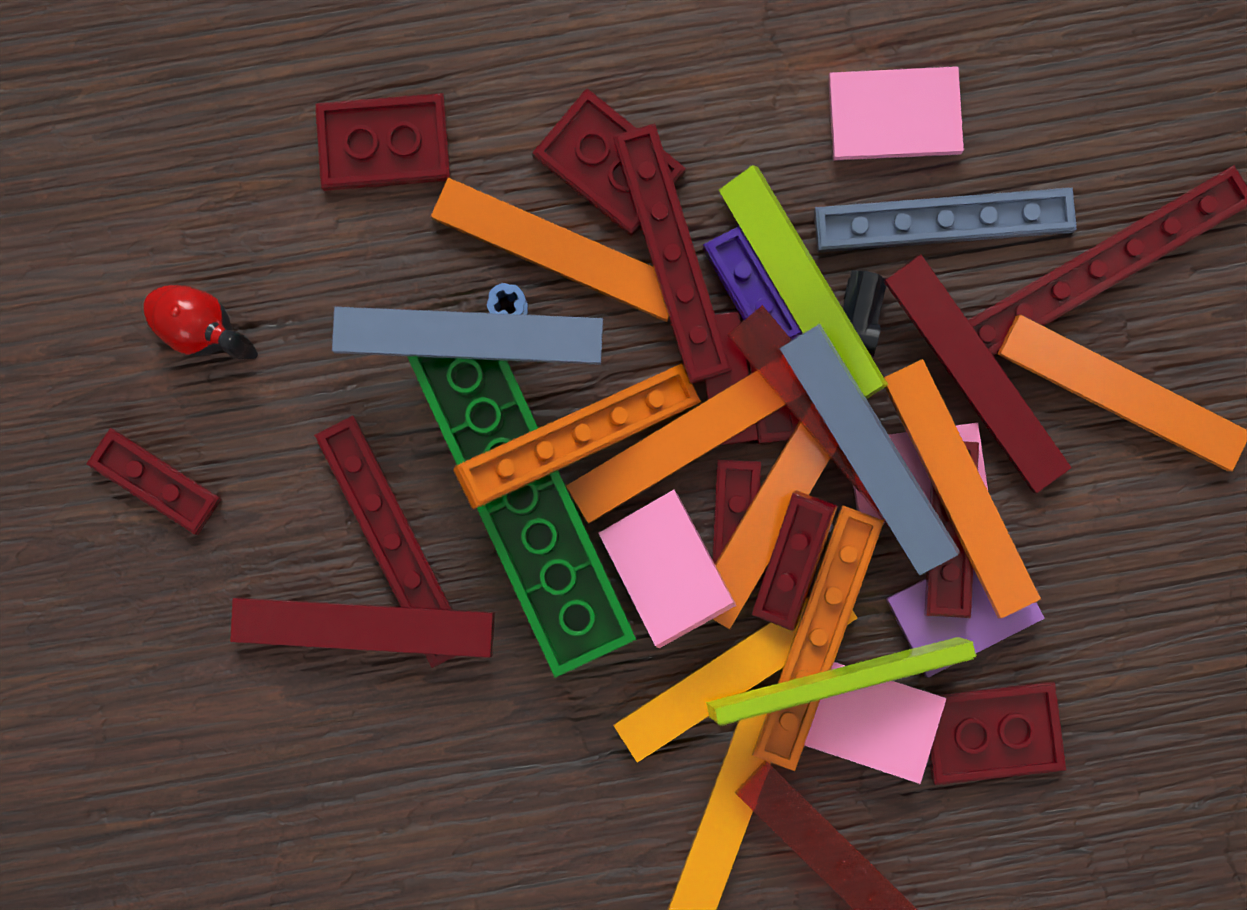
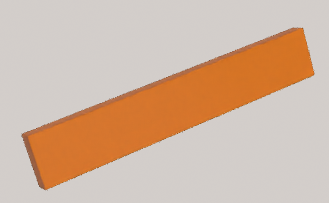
[431,178,669,322]
[997,315,1247,471]
[566,355,807,524]
[884,359,1041,619]
[453,363,701,510]
[712,401,838,629]
[752,506,884,771]

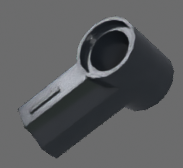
[842,270,886,359]

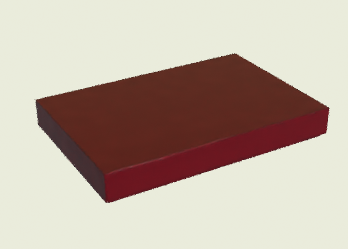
[532,88,686,237]
[315,93,451,191]
[929,681,1066,785]

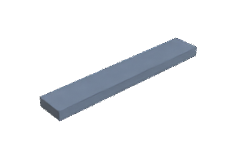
[814,187,1077,253]
[332,307,603,365]
[780,324,959,576]

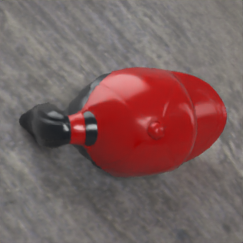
[144,285,258,359]

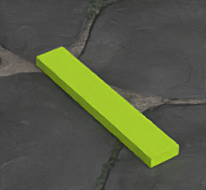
[719,165,888,399]
[706,637,976,726]

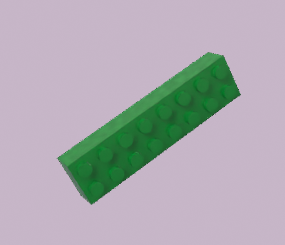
[407,356,636,678]

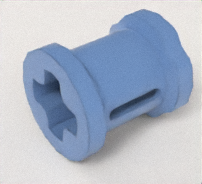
[487,283,528,315]

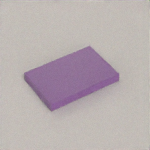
[886,569,1045,678]

